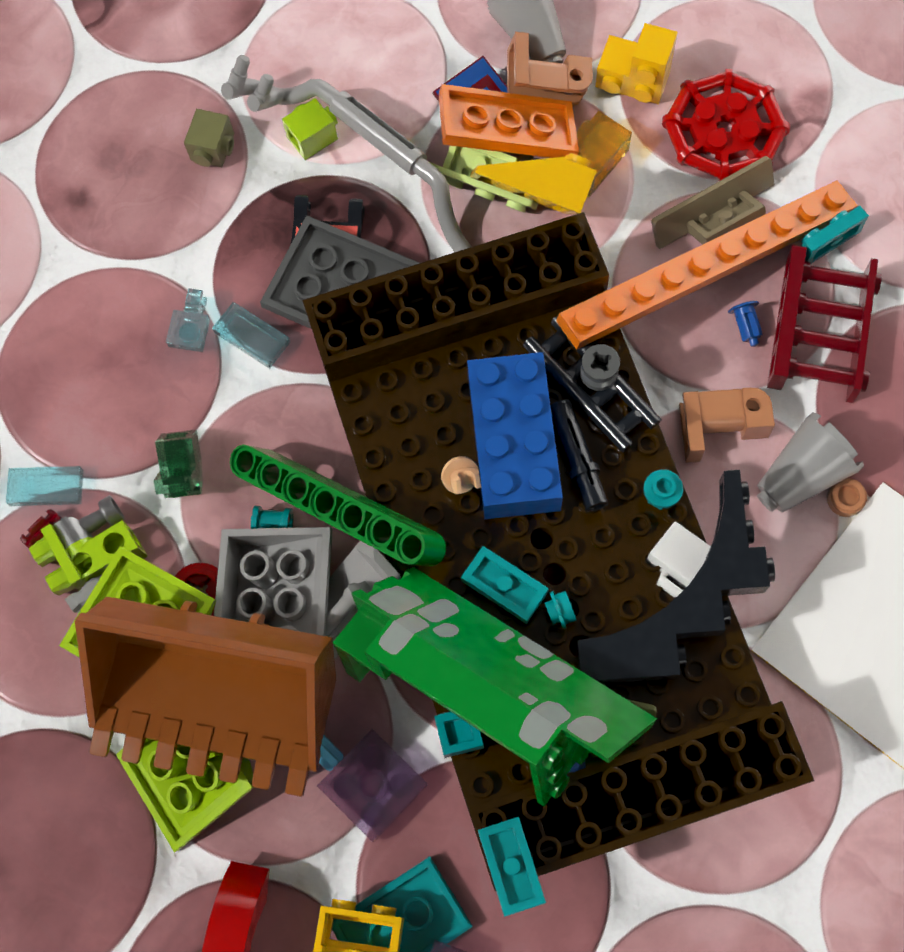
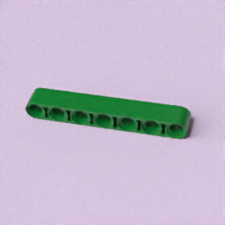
[230,444,446,567]

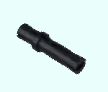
[550,399,609,513]

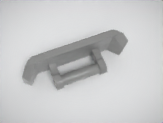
[326,541,401,659]

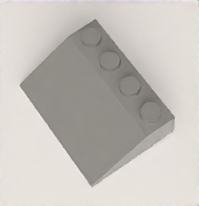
[214,527,333,636]

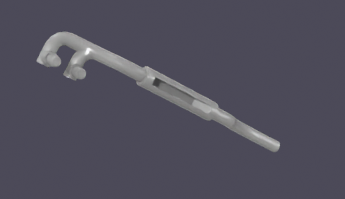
[221,55,472,252]

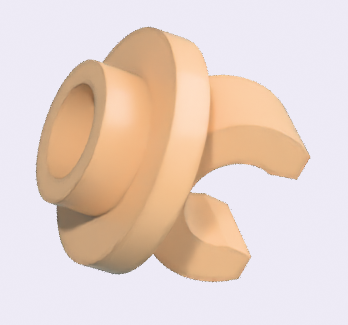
[441,456,481,494]

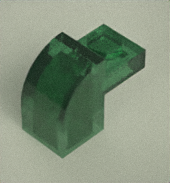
[153,429,203,498]

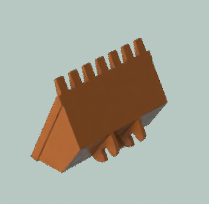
[75,597,336,797]

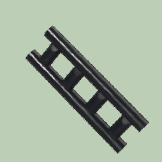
[523,315,662,453]

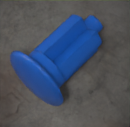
[728,301,763,347]

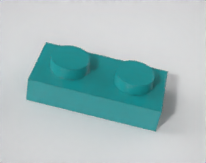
[801,206,869,264]
[461,546,549,624]
[478,817,546,917]

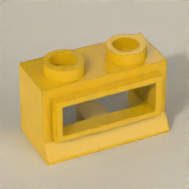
[313,899,404,952]

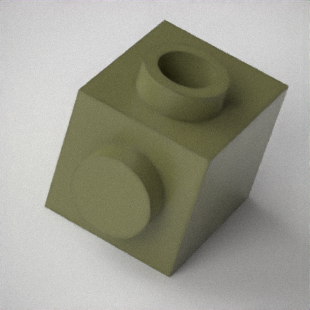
[184,108,234,167]

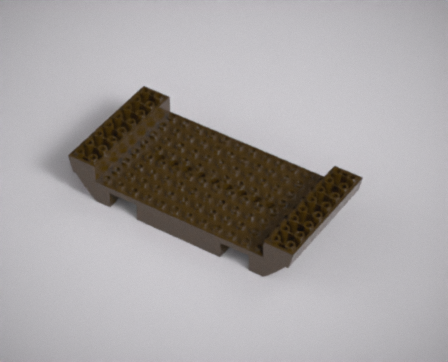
[302,212,815,891]

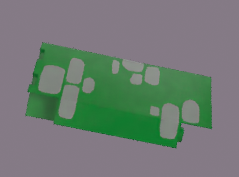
[333,567,657,807]

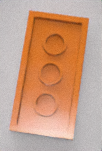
[439,84,579,158]

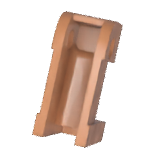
[507,31,593,107]
[679,387,775,463]

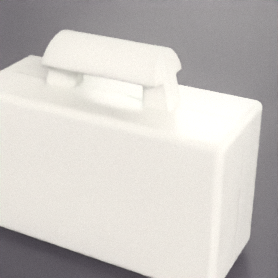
[646,522,711,598]

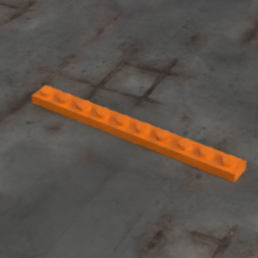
[556,180,858,350]

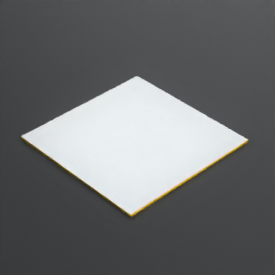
[751,482,904,769]

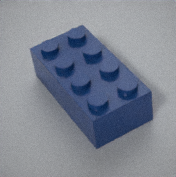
[467,352,563,519]

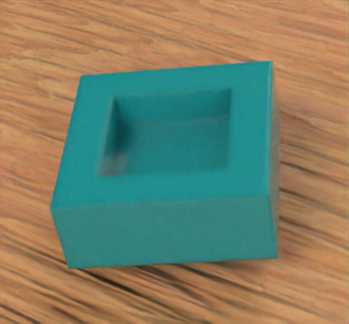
[434,712,484,758]

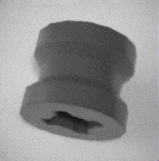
[580,344,620,391]

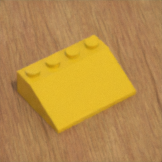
[470,153,597,214]

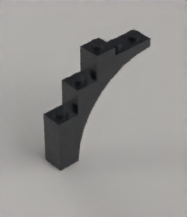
[577,470,775,684]

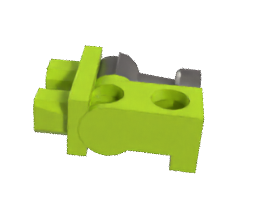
[29,495,148,596]

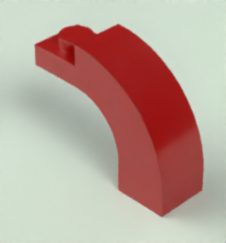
[202,861,270,952]

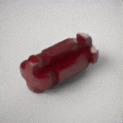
[20,509,61,548]

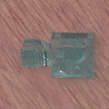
[166,288,210,352]

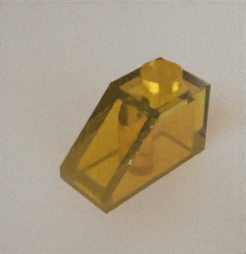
[577,111,632,198]

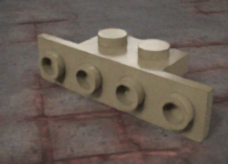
[651,156,775,249]

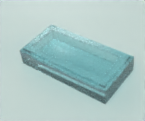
[212,302,290,369]
[6,466,84,506]

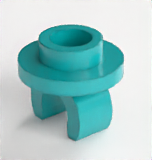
[643,470,683,510]

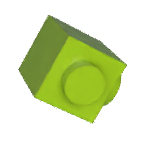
[282,98,338,160]

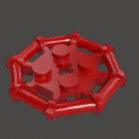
[662,69,790,181]

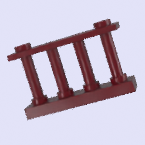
[767,245,882,403]

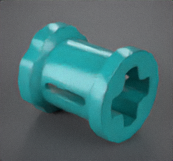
[250,505,293,529]

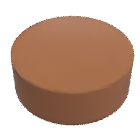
[827,478,867,517]

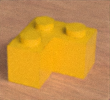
[595,23,678,105]

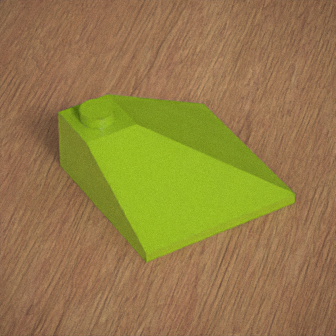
[59,546,217,658]
[116,739,254,853]

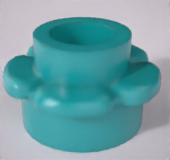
[545,591,577,629]

